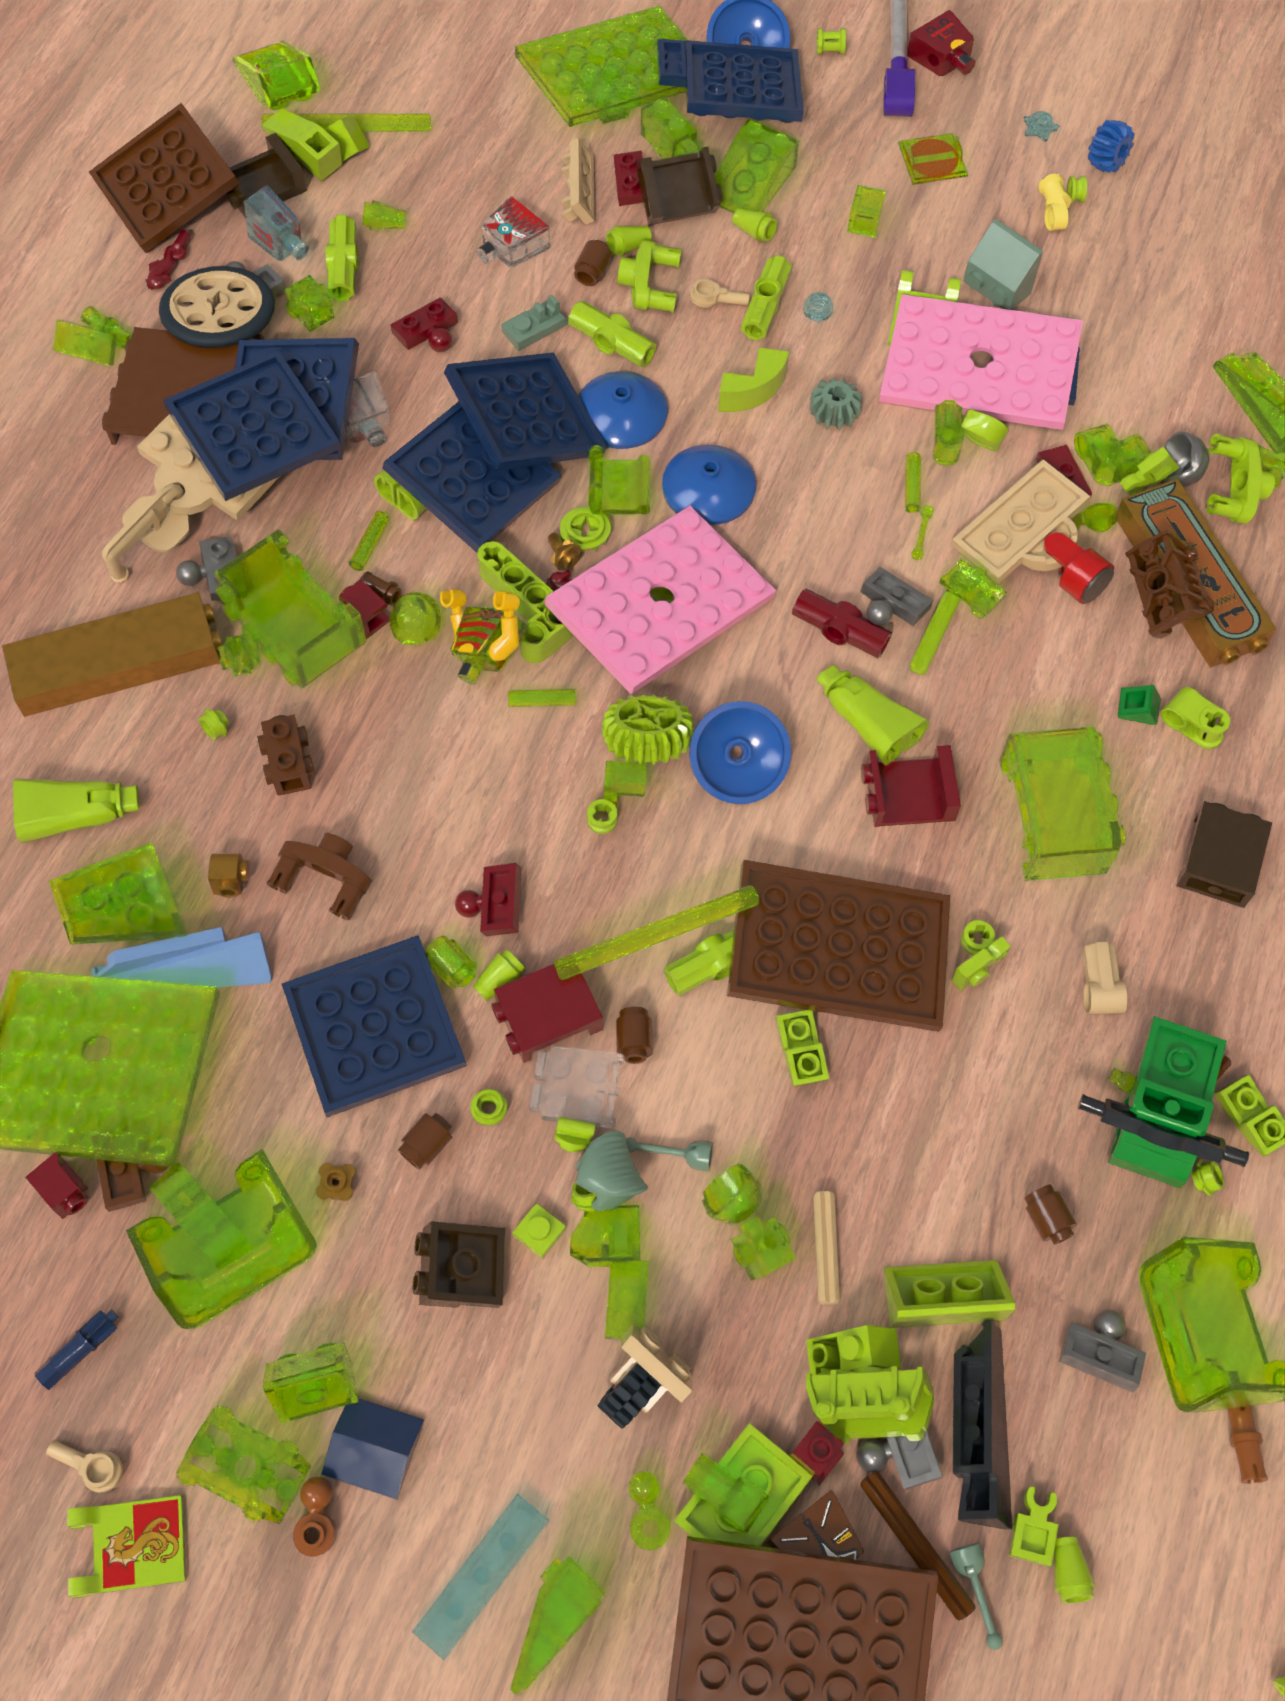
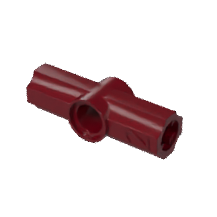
[792,588,892,658]

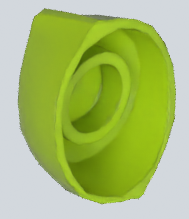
[961,409,1009,452]

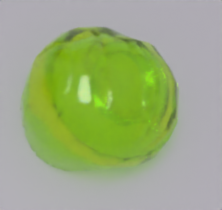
[389,591,444,645]
[702,1164,762,1225]

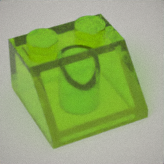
[263,1342,359,1424]

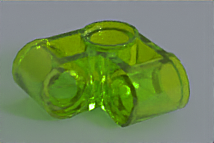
[1074,424,1152,486]

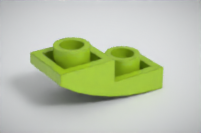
[775,1010,829,1086]
[1214,1074,1285,1156]

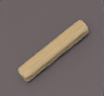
[813,1191,840,1306]

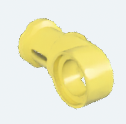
[1038,174,1072,231]

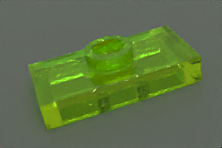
[53,319,117,366]
[605,1259,649,1340]

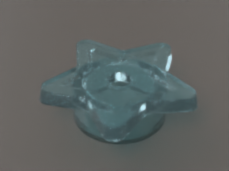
[1024,111,1059,142]

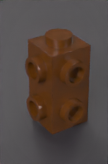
[257,714,315,796]

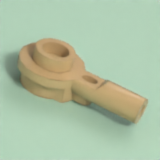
[689,279,750,308]
[46,1440,123,1493]

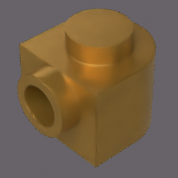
[208,853,249,898]

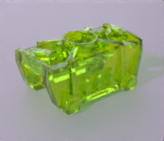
[176,1405,311,1524]

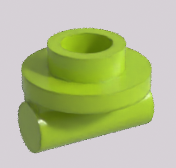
[554,1116,595,1153]

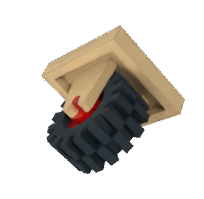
[597,1323,692,1429]

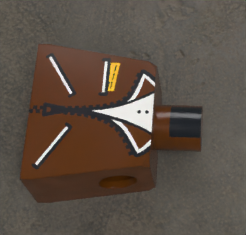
[768,1490,864,1560]

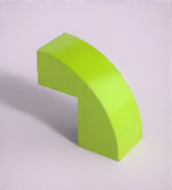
[718,347,789,412]

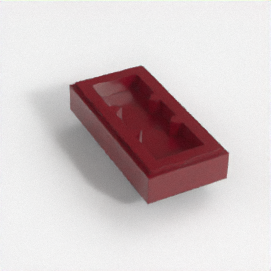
[1036,445,1092,498]

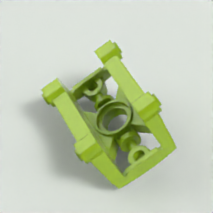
[805,1366,934,1444]

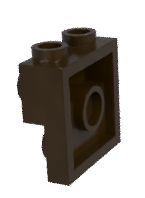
[412,1221,505,1308]

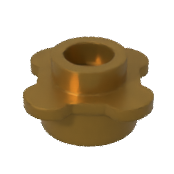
[316,1163,356,1201]

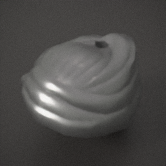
[1163,431,1210,487]

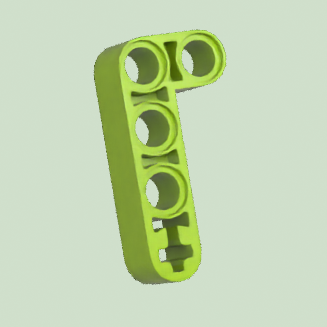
[477,541,573,663]

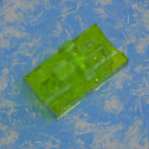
[939,558,1007,619]

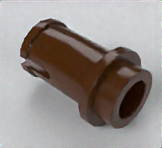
[359,571,402,606]

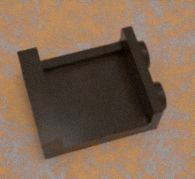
[226,133,307,219]
[636,146,723,226]
[1176,801,1272,908]

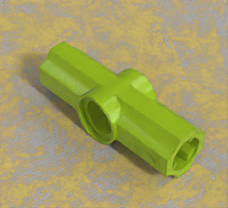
[325,214,359,302]
[741,255,792,341]
[568,301,656,367]
[664,930,734,997]

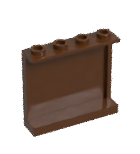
[102,327,239,445]

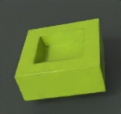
[512,1203,566,1259]

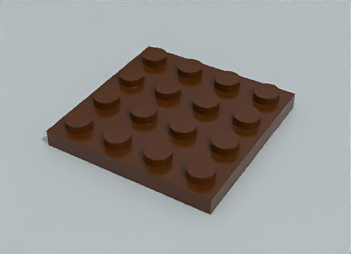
[89,103,240,253]

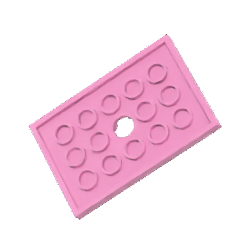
[879,294,1083,430]
[544,506,777,695]

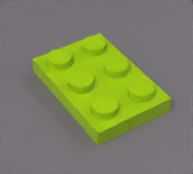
[674,1423,813,1546]

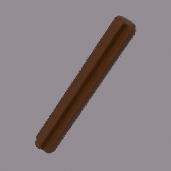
[860,1471,976,1621]

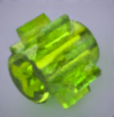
[218,634,261,677]

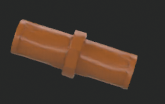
[1225,1397,1268,1484]

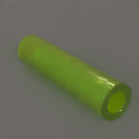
[905,452,921,513]
[348,511,390,571]
[508,689,575,707]

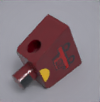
[907,10,975,76]

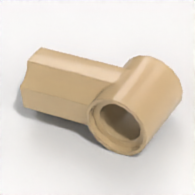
[1082,942,1127,1014]

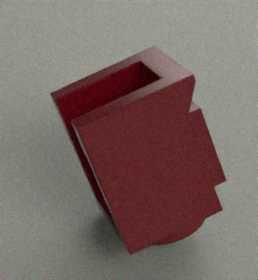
[339,579,390,640]
[25,1152,89,1219]
[790,1421,844,1486]

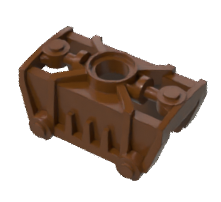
[1125,530,1215,639]

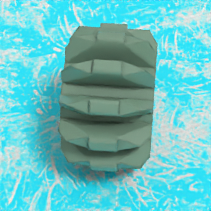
[809,377,862,431]

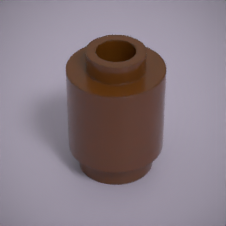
[574,240,612,286]
[616,1007,653,1064]
[397,1113,453,1170]
[1024,1184,1077,1245]

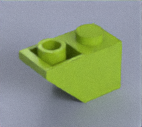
[806,1325,902,1375]

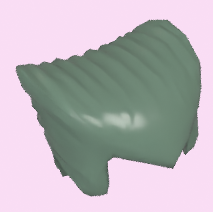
[575,1130,648,1211]

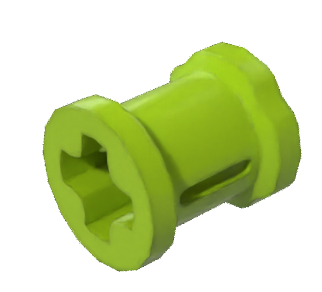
[816,28,846,55]

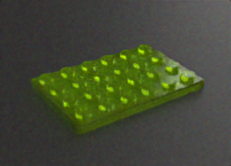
[515,6,687,127]

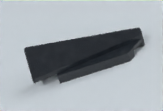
[953,1320,1012,1530]

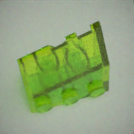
[48,842,187,945]

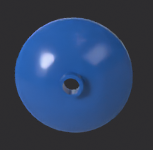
[706,0,790,49]
[578,371,668,449]
[662,444,756,525]
[689,701,791,804]

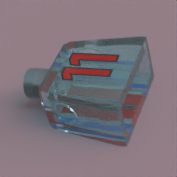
[244,185,309,261]

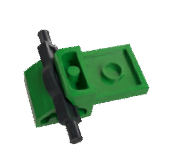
[1078,1016,1249,1188]

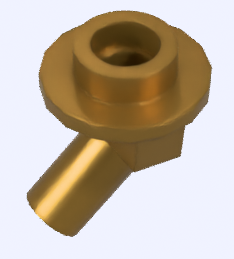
[548,533,581,570]

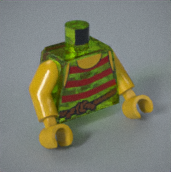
[440,589,528,684]

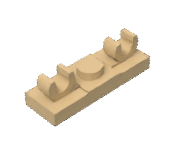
[561,137,594,225]

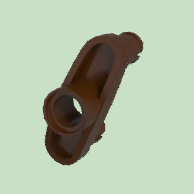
[266,833,372,920]

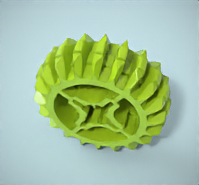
[602,693,694,765]

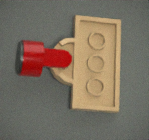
[952,460,1114,604]

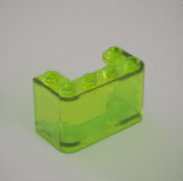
[214,529,366,688]
[999,726,1126,881]

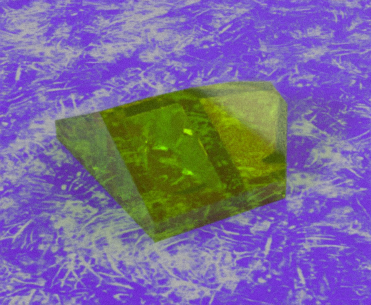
[570,1205,640,1267]

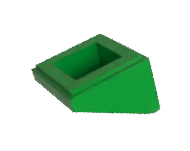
[1117,685,1161,725]

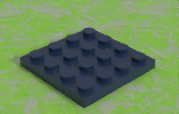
[686,40,804,123]
[235,338,359,460]
[163,350,341,501]
[444,352,607,471]
[382,401,562,553]
[282,935,467,1118]

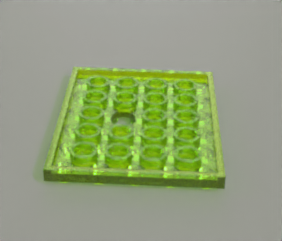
[0,970,220,1167]

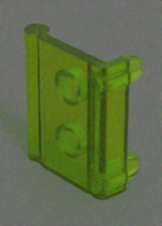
[588,445,650,515]

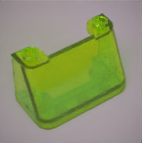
[126,1149,317,1329]
[1139,1237,1285,1413]

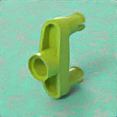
[617,240,681,313]
[1206,433,1275,524]

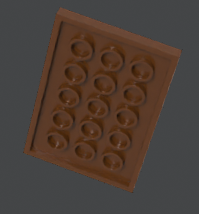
[727,860,950,1032]
[667,1536,938,1701]

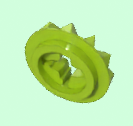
[560,507,611,553]

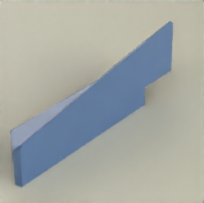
[91,927,272,997]

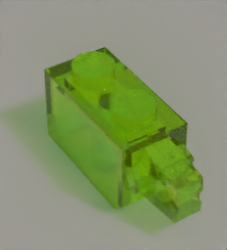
[641,96,700,159]

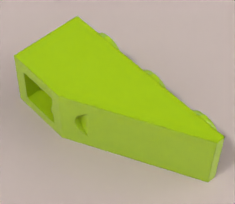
[261,108,342,182]

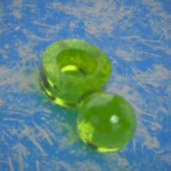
[1071,503,1117,532]
[628,1471,670,1550]

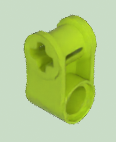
[1161,687,1230,749]

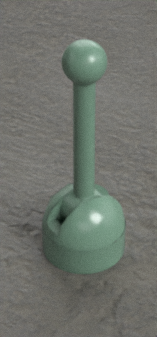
[626,1138,713,1172]
[949,1542,1003,1650]

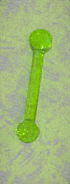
[911,505,934,560]

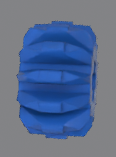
[1088,120,1135,173]

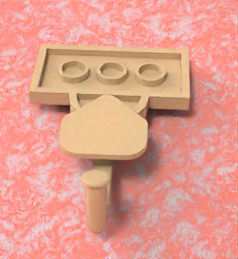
[102,414,279,583]

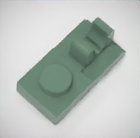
[501,295,568,351]

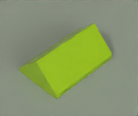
[884,1260,1015,1328]

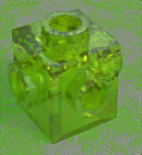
[285,275,335,332]
[730,1216,796,1281]

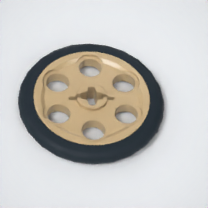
[158,266,275,348]

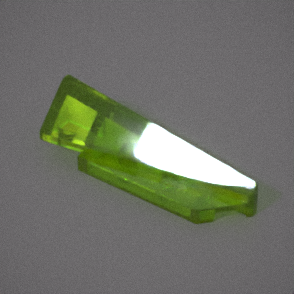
[1213,352,1285,467]

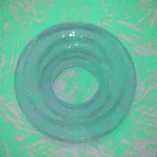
[803,292,833,321]

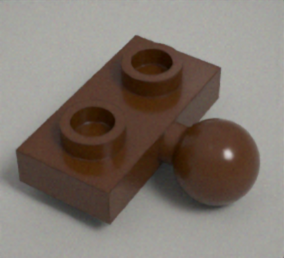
[92,1127,172,1212]

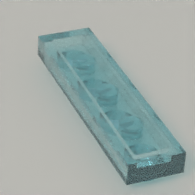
[412,1494,549,1660]

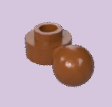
[293,1477,336,1557]

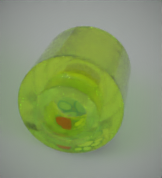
[425,936,477,988]

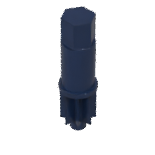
[34,1309,119,1390]

